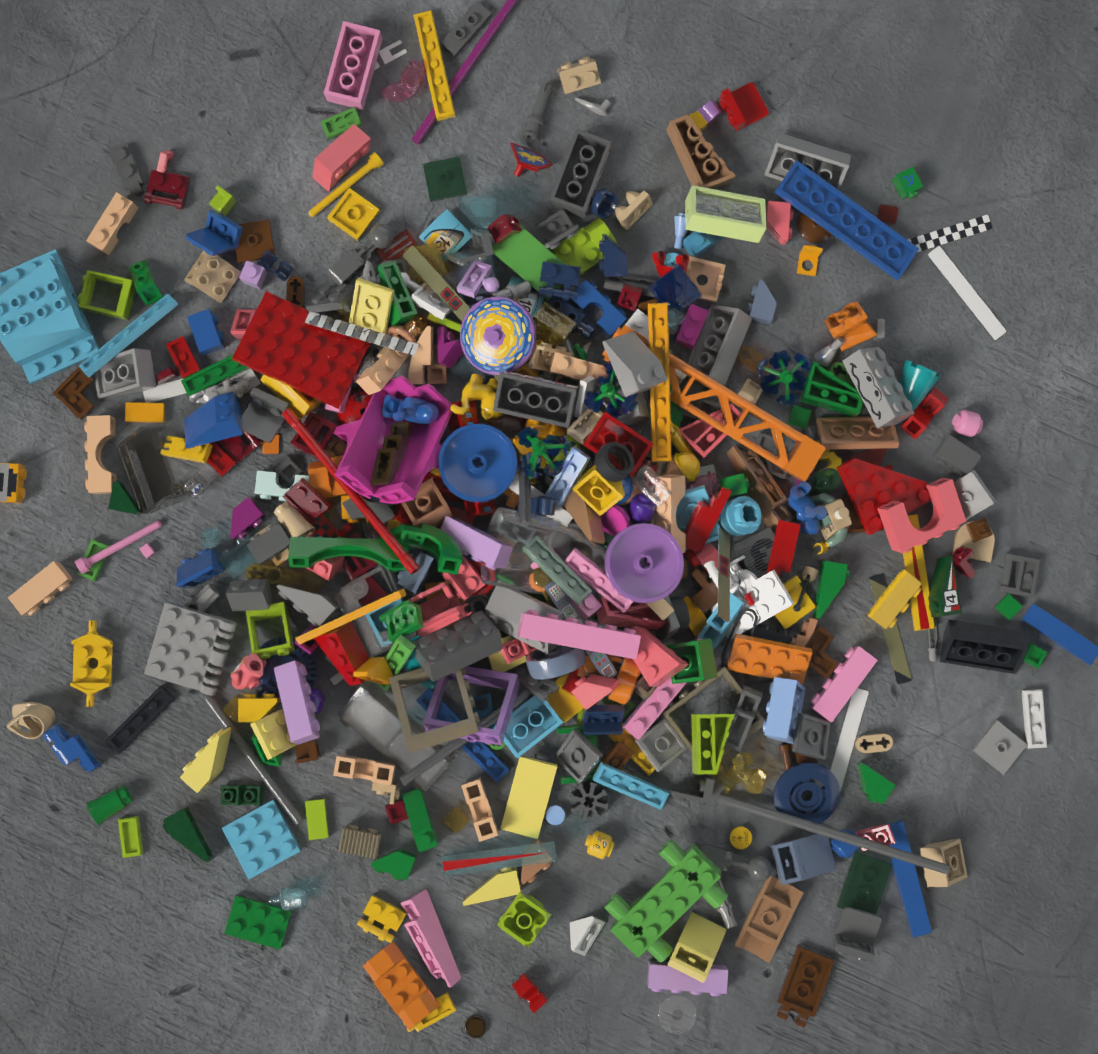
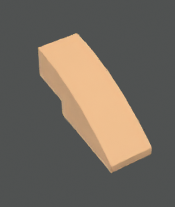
[408,326,434,384]

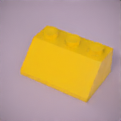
[260,375,322,420]
[866,569,922,629]

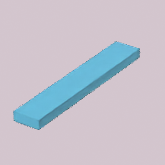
[79,294,178,378]

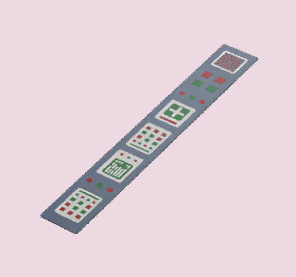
[544,581,618,678]

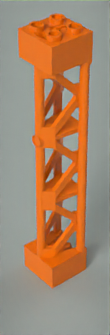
[602,325,826,482]

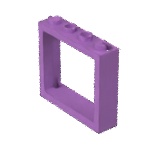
[423,666,520,745]

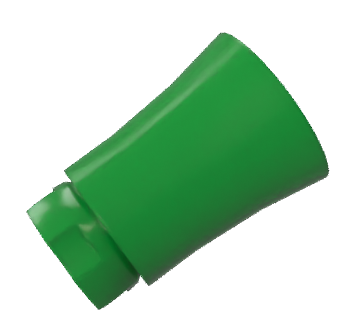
[86,786,133,826]

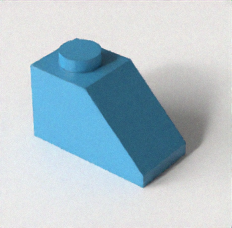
[682,231,724,258]

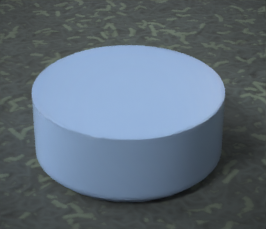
[546,805,565,825]

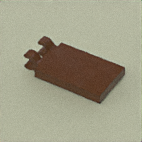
[777,946,834,1028]

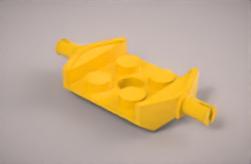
[70,620,113,707]

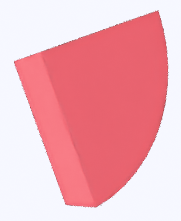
[157,150,174,173]

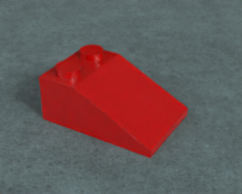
[583,411,654,477]

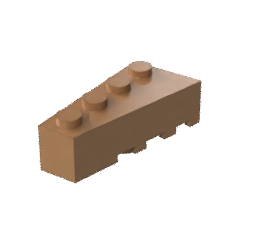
[666,114,736,190]

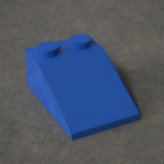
[185,392,243,449]
[176,548,226,588]

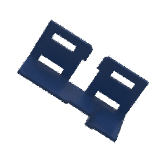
[258,250,294,282]

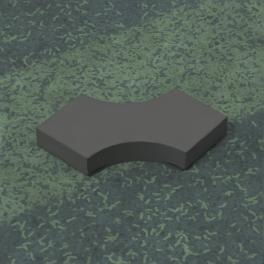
[756,432,787,480]
[342,497,396,524]

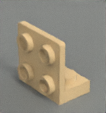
[184,250,241,303]

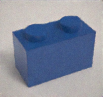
[187,309,226,355]

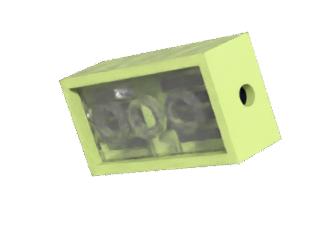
[685,185,766,243]

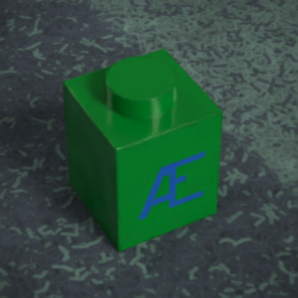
[892,167,923,200]

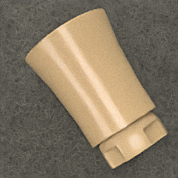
[274,501,315,537]

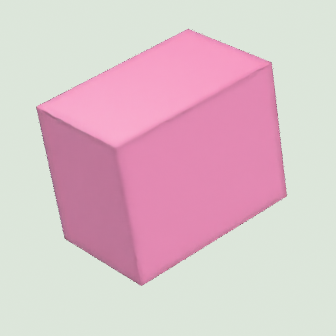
[139,543,156,559]

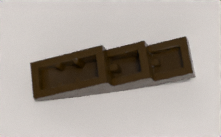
[371,421,412,486]

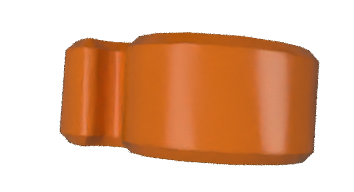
[608,658,641,705]

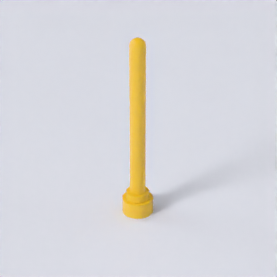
[309,152,384,217]

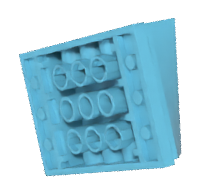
[0,250,99,384]

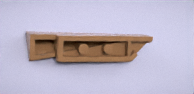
[727,445,795,534]

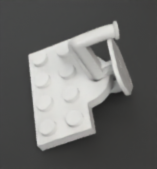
[704,555,794,639]

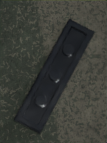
[105,685,176,754]

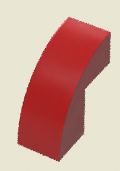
[900,387,949,439]

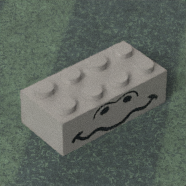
[842,347,914,429]

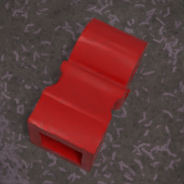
[512,973,549,1013]

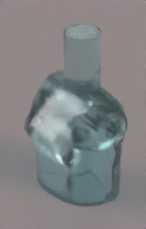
[269,887,307,910]

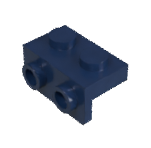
[582,704,625,735]

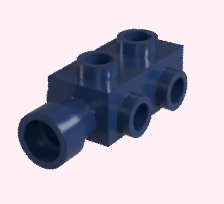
[543,296,596,340]

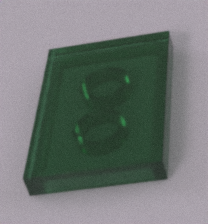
[836,851,892,915]

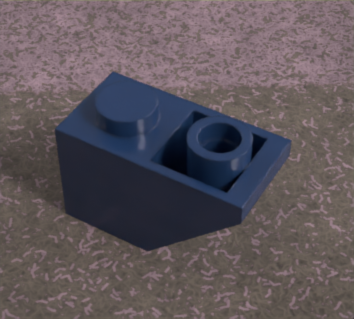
[599,234,628,277]

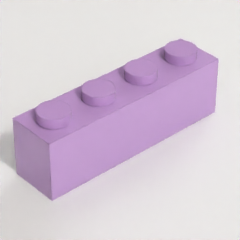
[440,516,513,570]
[274,660,320,745]
[647,960,728,996]

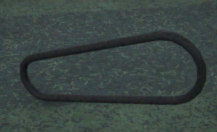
[720,608,758,671]

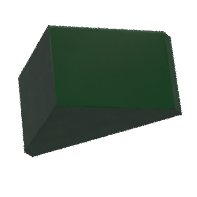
[108,480,143,515]

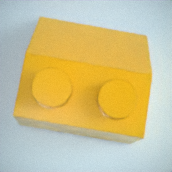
[572,465,625,516]

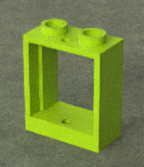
[77,270,136,320]
[246,602,295,660]

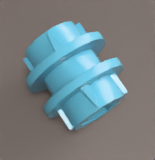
[719,496,762,536]

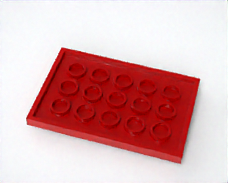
[232,291,371,409]

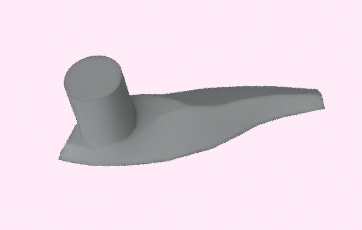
[575,98,611,116]

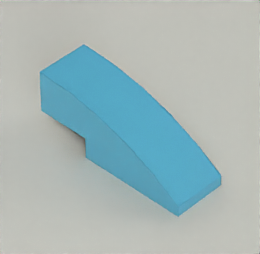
[697,592,744,649]

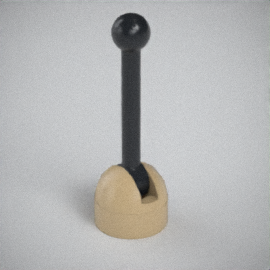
[793,566,819,612]

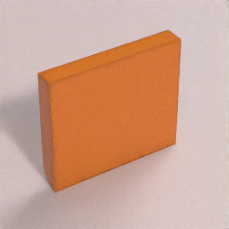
[262,435,280,454]

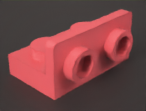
[442,554,486,601]

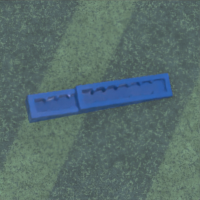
[883,820,932,938]

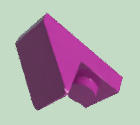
[437,326,463,368]

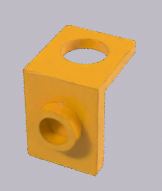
[797,245,823,276]

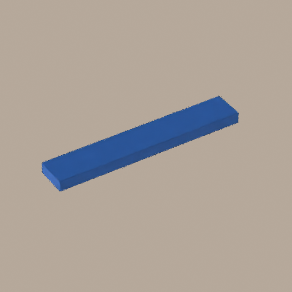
[416,687,510,783]

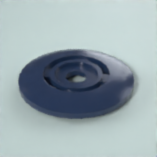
[255,637,318,704]
[773,762,840,824]

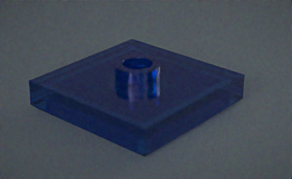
[648,264,702,317]

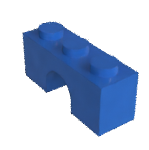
[569,280,627,338]

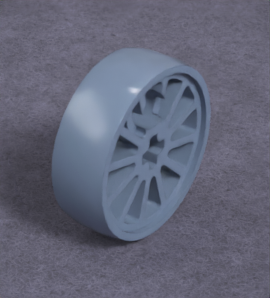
[526,645,586,679]

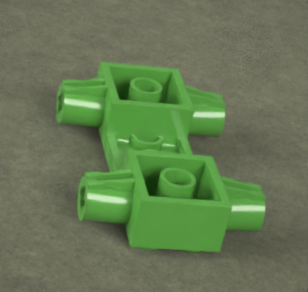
[604,839,728,963]

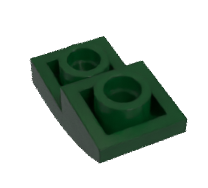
[221,785,263,806]

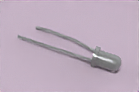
[928,620,937,662]

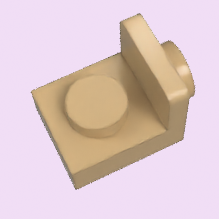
[372,782,400,804]

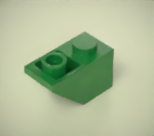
[717,473,749,498]
[371,848,417,881]

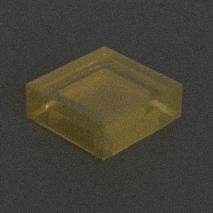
[443,806,470,834]

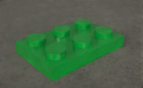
[224,895,292,950]

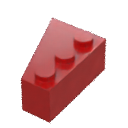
[314,621,370,686]

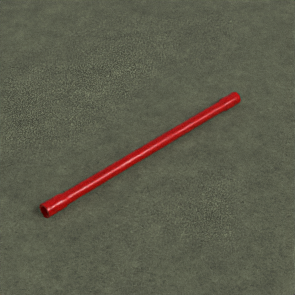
[282,408,420,575]

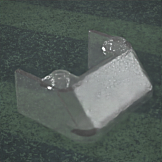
[334,566,417,658]

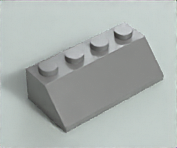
[764,132,851,190]
[685,304,752,386]
[485,581,563,654]

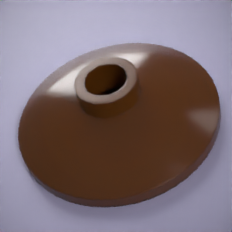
[797,213,832,243]

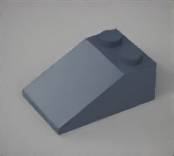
[397,549,437,594]

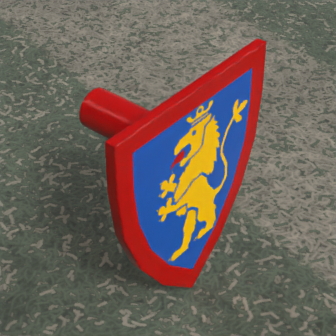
[510,142,553,177]

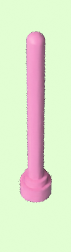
[75,520,162,574]

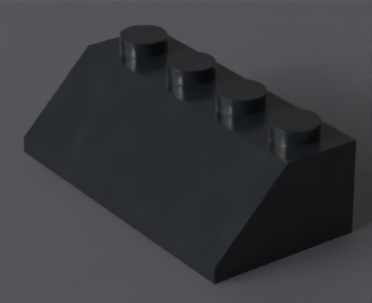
[940,619,1028,674]

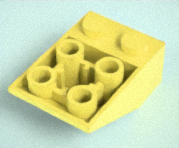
[180,727,232,793]
[668,912,727,983]

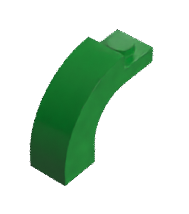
[398,523,462,575]

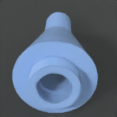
[674,213,688,249]

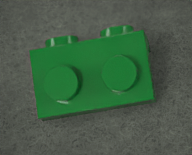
[379,600,423,643]

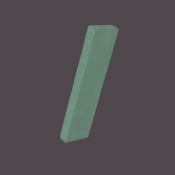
[522,535,592,605]

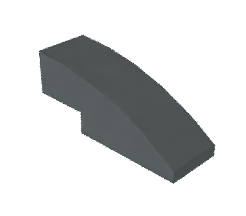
[725,686,763,751]

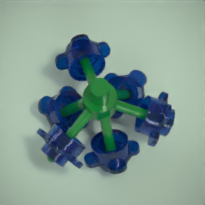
[584,361,639,419]

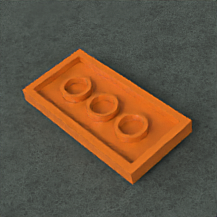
[727,633,812,685]

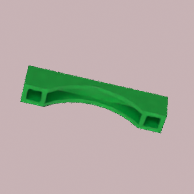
[288,536,408,570]

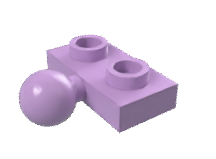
[457,260,499,298]

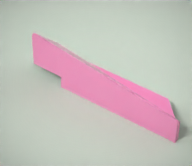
[400,889,461,987]

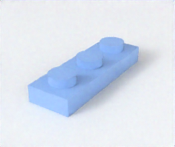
[545,447,591,507]

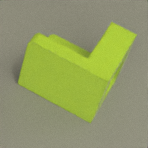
[209,185,237,217]

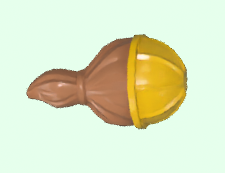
[661,452,700,484]

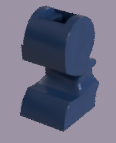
[518,495,556,515]

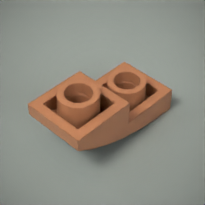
[789,618,818,647]

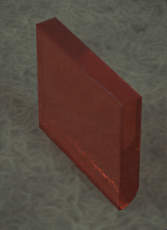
[877,204,898,224]

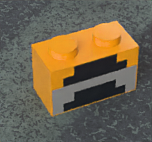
[0,463,27,504]

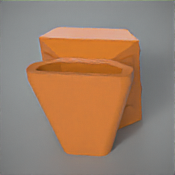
[824,301,877,351]

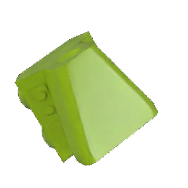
[497,892,552,947]

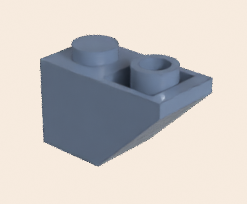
[746,279,777,325]

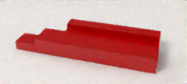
[683,487,731,553]
[766,520,801,577]

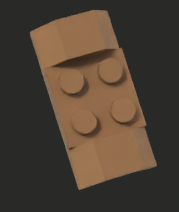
[734,875,804,963]

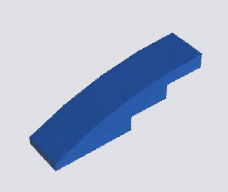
[1022,604,1098,666]

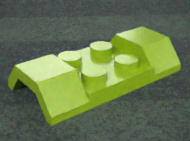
[549,218,617,289]

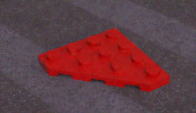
[836,458,931,535]

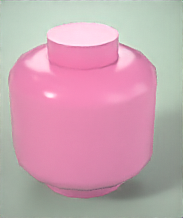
[952,410,983,437]

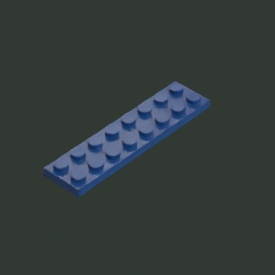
[774,160,919,281]

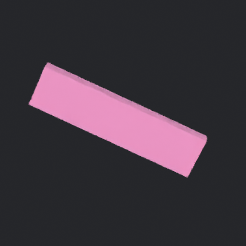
[564,548,633,613]

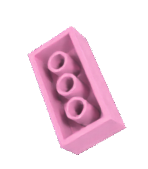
[324,21,382,110]

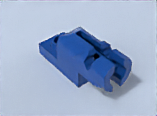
[43,724,101,772]

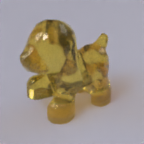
[713,752,767,795]

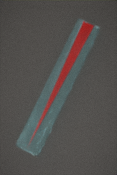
[441,841,557,876]

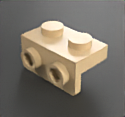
[557,57,601,94]
[528,342,573,372]

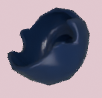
[590,189,618,219]

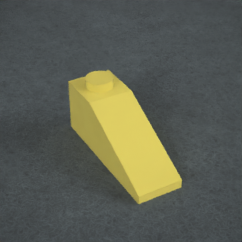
[463,866,521,906]

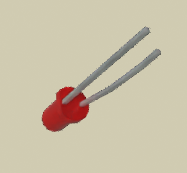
[730,566,755,606]

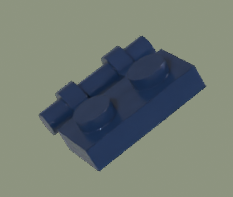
[538,262,581,300]

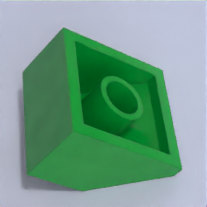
[666,638,718,684]

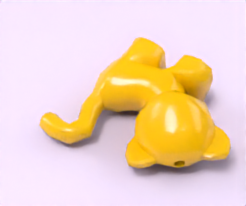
[450,374,505,420]

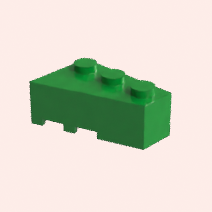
[800,361,863,417]

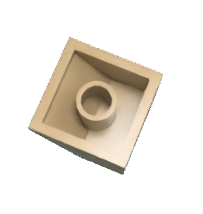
[920,839,968,887]

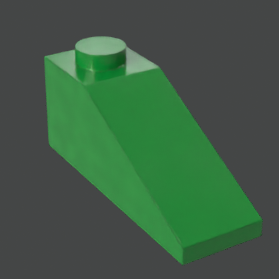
[378,261,418,326]
[813,561,850,619]
[402,787,439,852]

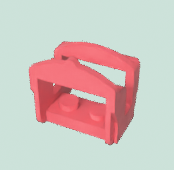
[409,582,473,638]

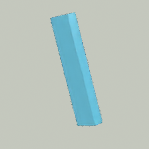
[593,762,670,810]

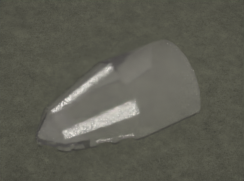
[481,507,607,594]

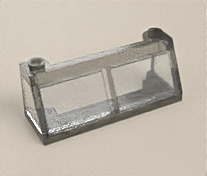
[338,680,457,791]

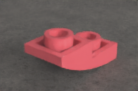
[500,638,537,664]
[855,824,896,851]

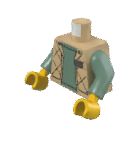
[809,493,852,554]

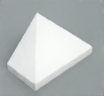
[570,916,605,956]

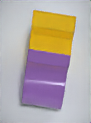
[689,100,722,131]

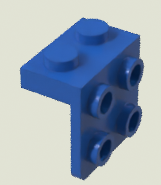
[186,210,243,256]

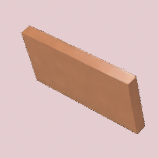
[816,417,899,450]

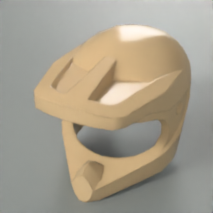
[7,702,55,739]

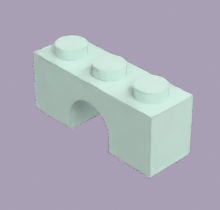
[254,471,310,501]

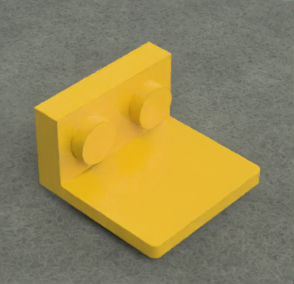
[775,576,816,629]

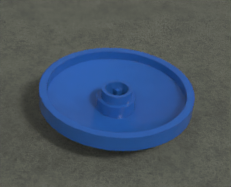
[439,424,517,502]

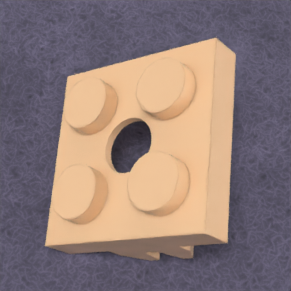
[687,256,726,303]

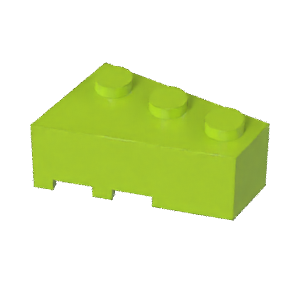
[691,714,735,774]

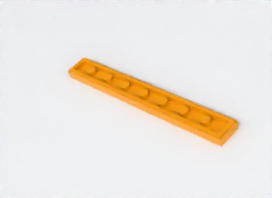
[648,303,672,462]

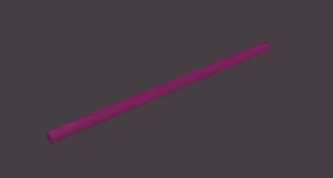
[411,0,518,145]

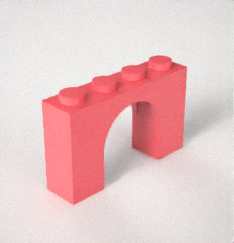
[877,478,967,553]

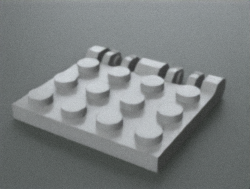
[144,601,237,696]

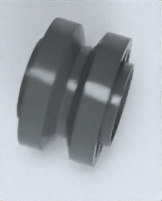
[466,594,490,616]

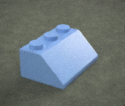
[763,677,806,744]

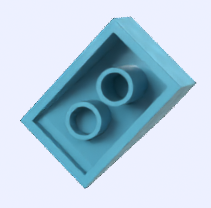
[493,695,563,758]

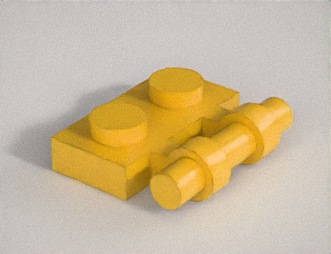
[357,895,406,943]

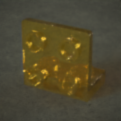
[532,302,576,349]

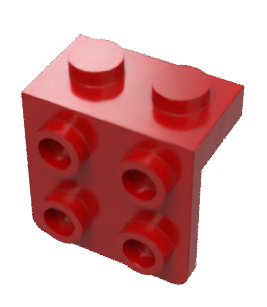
[719,82,769,132]

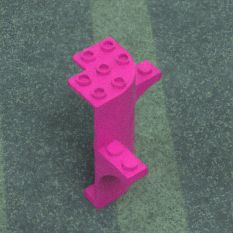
[334,376,452,504]

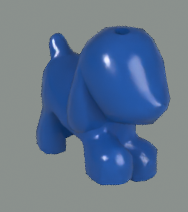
[382,395,439,424]
[788,481,827,534]

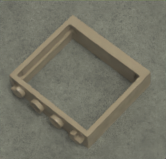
[662,666,765,757]
[389,668,480,753]

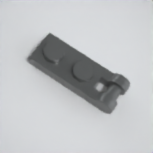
[511,663,559,702]

